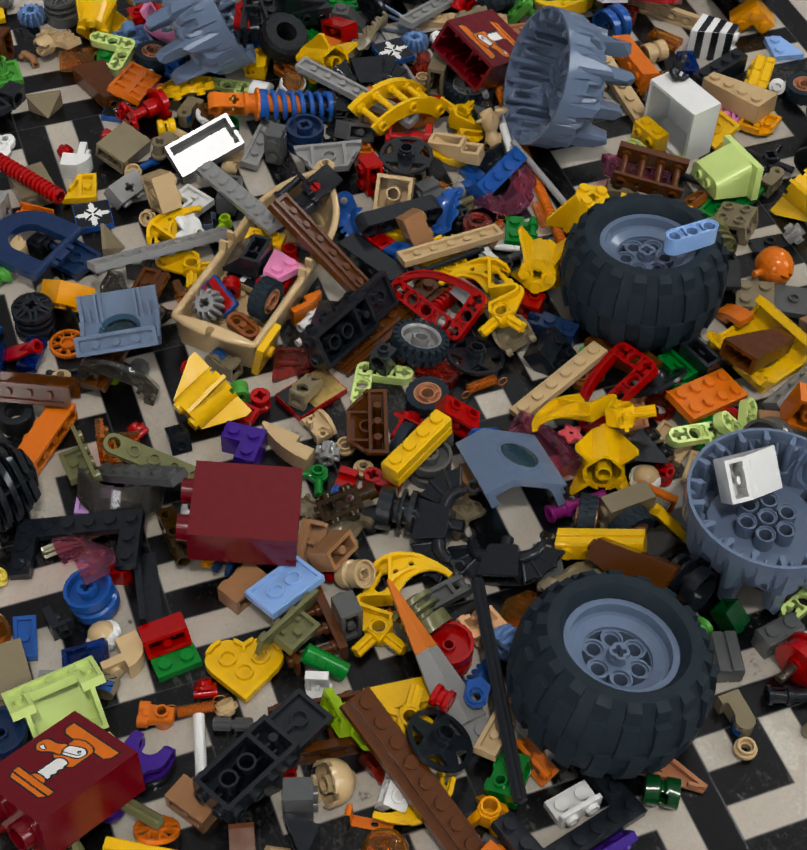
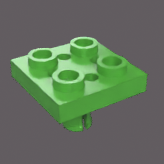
[507,0,537,25]
[0,55,25,89]

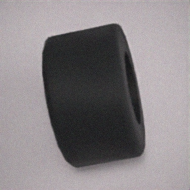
[0,402,35,437]

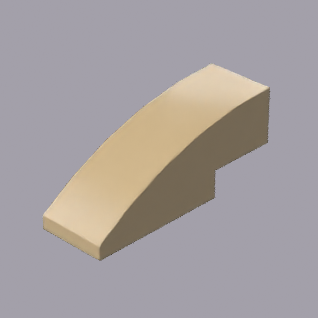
[427,131,485,166]
[262,421,315,470]

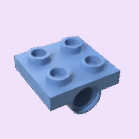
[112,20,153,47]

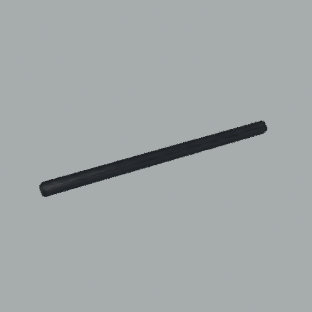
[471,577,528,804]

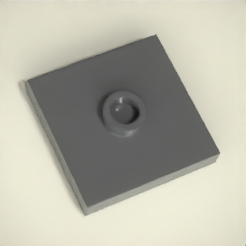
[774,284,807,318]

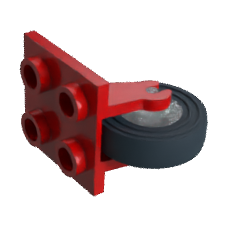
[390,410,425,453]

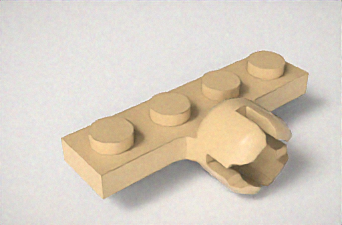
[33,27,82,56]

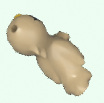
[474,106,509,150]

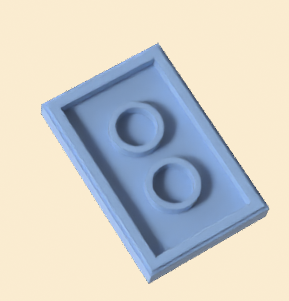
[244,556,325,620]

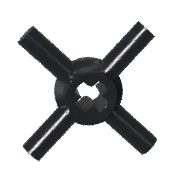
[746,144,795,176]

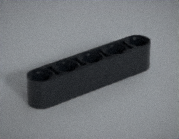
[355,195,443,237]

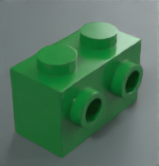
[484,749,533,810]

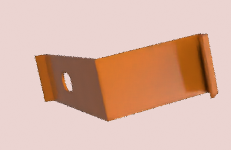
[344,804,394,835]

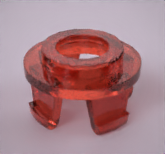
[462,212,493,232]
[644,388,676,421]

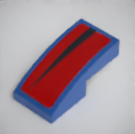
[201,274,239,318]

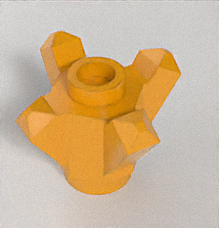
[467,794,509,838]

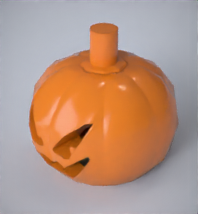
[751,246,794,285]

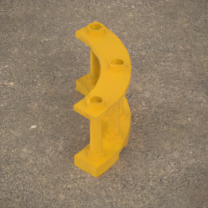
[347,77,448,136]

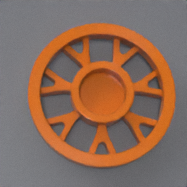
[49,329,80,359]
[133,815,181,845]

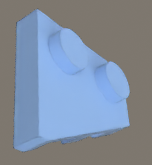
[763,36,804,62]

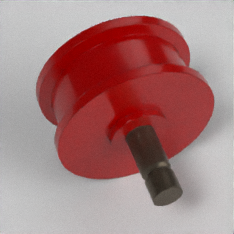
[775,631,807,687]

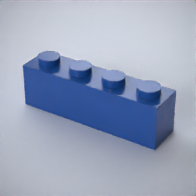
[466,145,527,206]

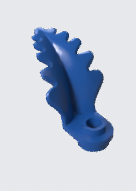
[430,187,464,238]
[337,191,363,238]
[463,659,492,709]

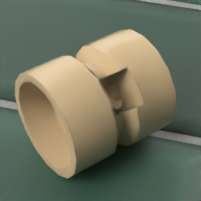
[639,39,669,64]
[334,559,376,589]

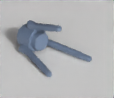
[383,4,412,35]

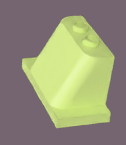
[691,135,764,200]
[1,655,109,739]

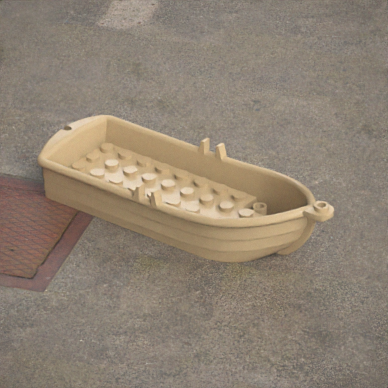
[171,159,340,368]

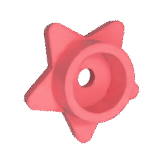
[557,422,583,444]

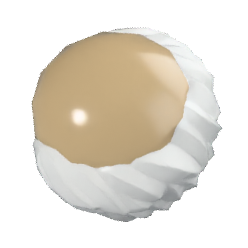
[629,464,661,488]
[86,620,122,655]

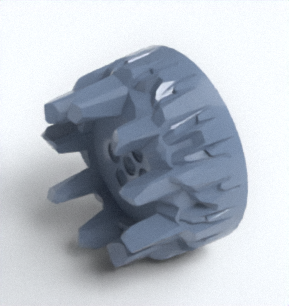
[130,0,257,85]
[503,6,635,149]
[682,428,807,615]

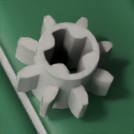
[782,222,805,245]
[315,440,340,466]

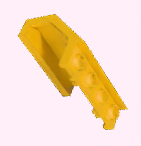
[705,295,807,395]

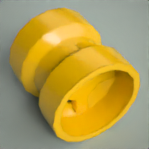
[156,117,176,135]

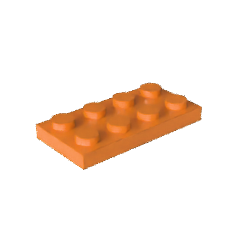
[107,61,162,106]
[665,368,749,424]

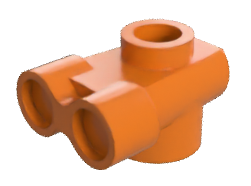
[136,701,176,731]

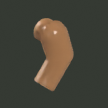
[18,50,40,69]

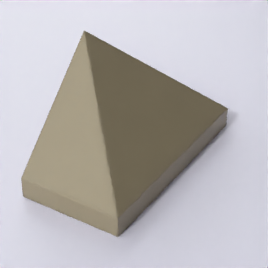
[26,90,63,119]
[100,223,126,256]

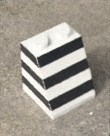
[686,13,740,60]

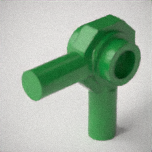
[302,464,328,498]

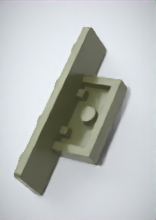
[58,424,103,492]
[255,588,321,656]

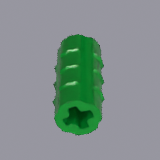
[300,643,350,682]

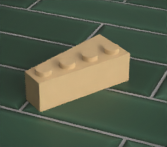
[702,72,778,124]

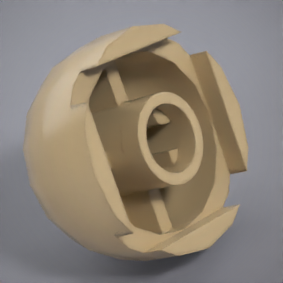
[311,758,357,809]

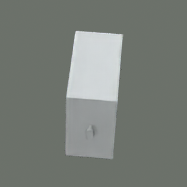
[644,71,721,161]

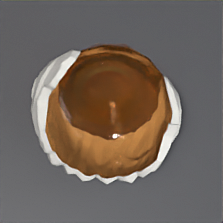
[279,71,307,93]
[195,103,222,125]

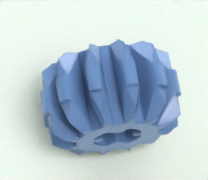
[17,3,46,29]
[402,30,429,55]
[494,623,517,664]

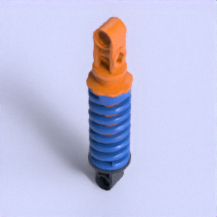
[207,88,358,123]

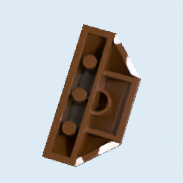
[346,389,389,455]

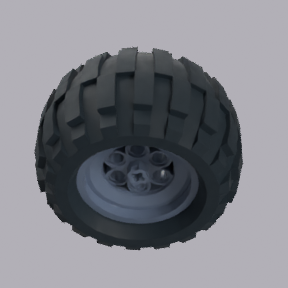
[560,193,729,352]
[506,569,717,779]

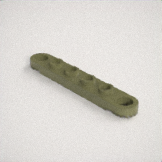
[102,433,196,485]

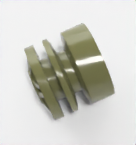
[392,588,453,640]

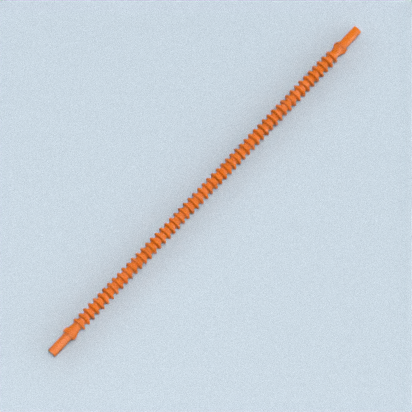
[494,84,565,244]

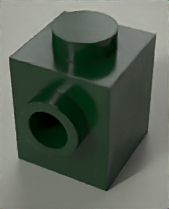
[710,598,750,634]

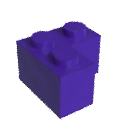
[221,421,268,465]

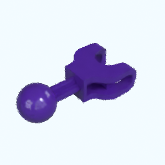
[102,730,176,824]

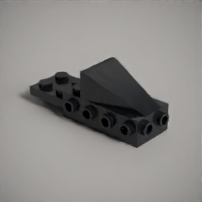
[253,0,332,29]
[299,270,399,370]
[192,688,334,824]

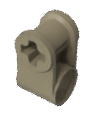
[151,131,179,161]

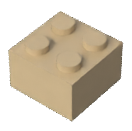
[140,169,183,214]
[373,173,415,210]

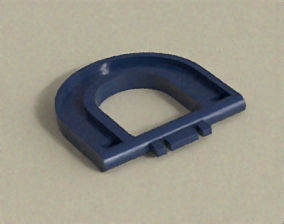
[0,210,84,281]

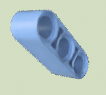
[663,219,719,256]

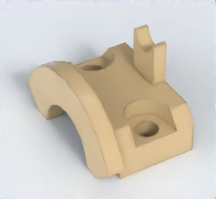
[300,409,338,445]

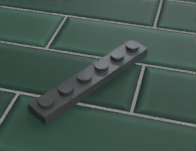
[99,462,189,487]

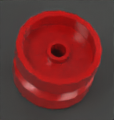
[430,620,475,677]

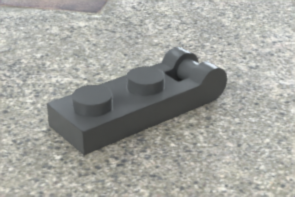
[427,573,473,611]

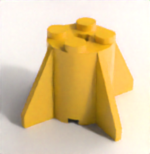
[75,0,127,41]
[295,33,358,84]
[770,168,807,222]
[545,183,610,234]
[511,225,567,294]
[173,352,252,431]
[570,423,639,495]

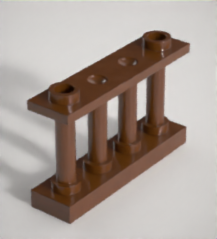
[610,140,690,200]
[0,371,81,408]
[272,586,348,676]
[267,690,370,766]

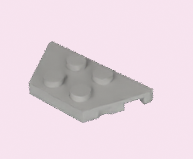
[293,139,362,172]

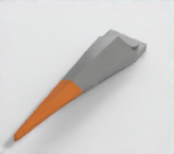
[387,578,488,758]

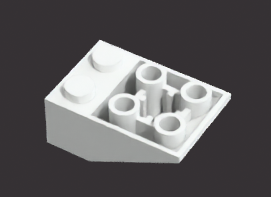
[713,445,783,505]

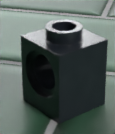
[0,80,26,110]
[369,340,397,377]

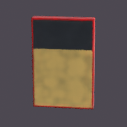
[275,368,347,422]

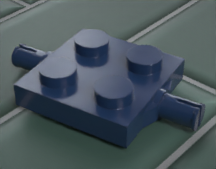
[50,240,103,280]

